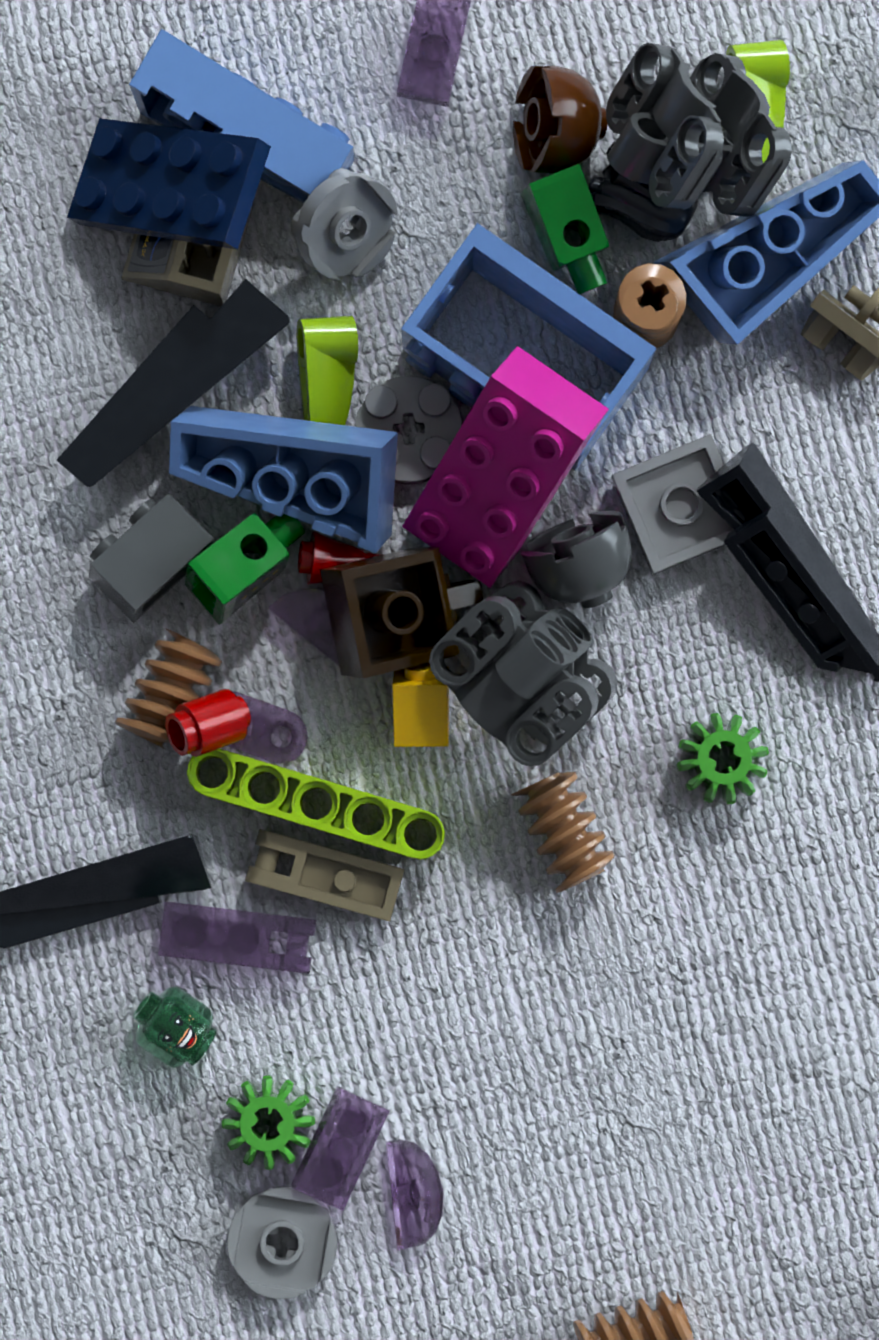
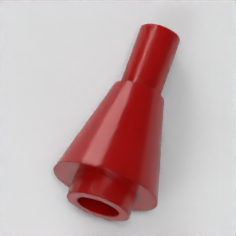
[298,531,383,585]

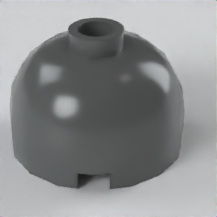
[521,510,632,608]

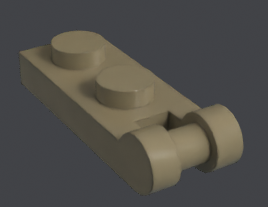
[245,829,405,922]

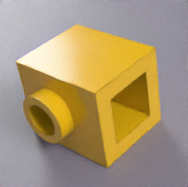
[392,663,450,747]

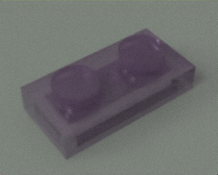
[291,1086,390,1210]

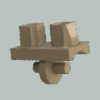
[801,285,879,381]

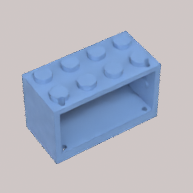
[401,223,656,471]

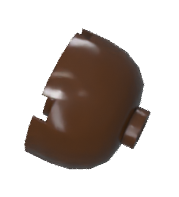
[513,66,608,174]

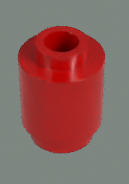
[165,689,251,757]

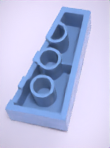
[129,29,355,203]
[653,160,879,345]
[169,406,398,553]

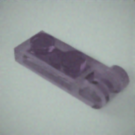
[158,901,317,974]

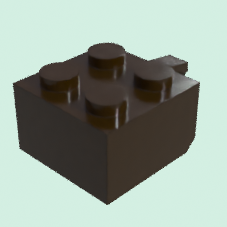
[320,546,483,679]

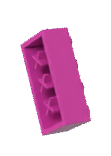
[402,346,609,588]

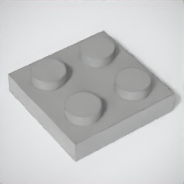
[611,434,734,576]

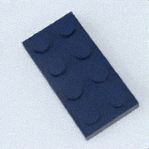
[67,118,271,250]

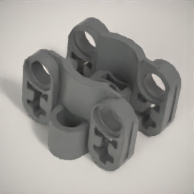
[606,43,792,217]
[429,581,618,766]

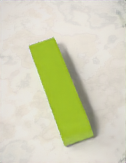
[187,749,445,860]

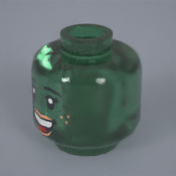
[133,986,217,1068]

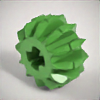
[676,713,769,805]
[222,1075,315,1170]

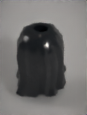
[588,141,698,242]

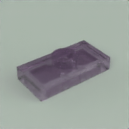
[397,0,471,107]

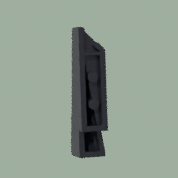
[57,279,290,487]
[697,443,879,682]
[0,834,212,949]

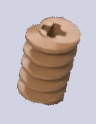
[613,263,687,348]
[115,628,222,750]
[511,772,615,893]
[573,1291,694,1340]

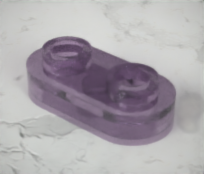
[227,691,308,764]

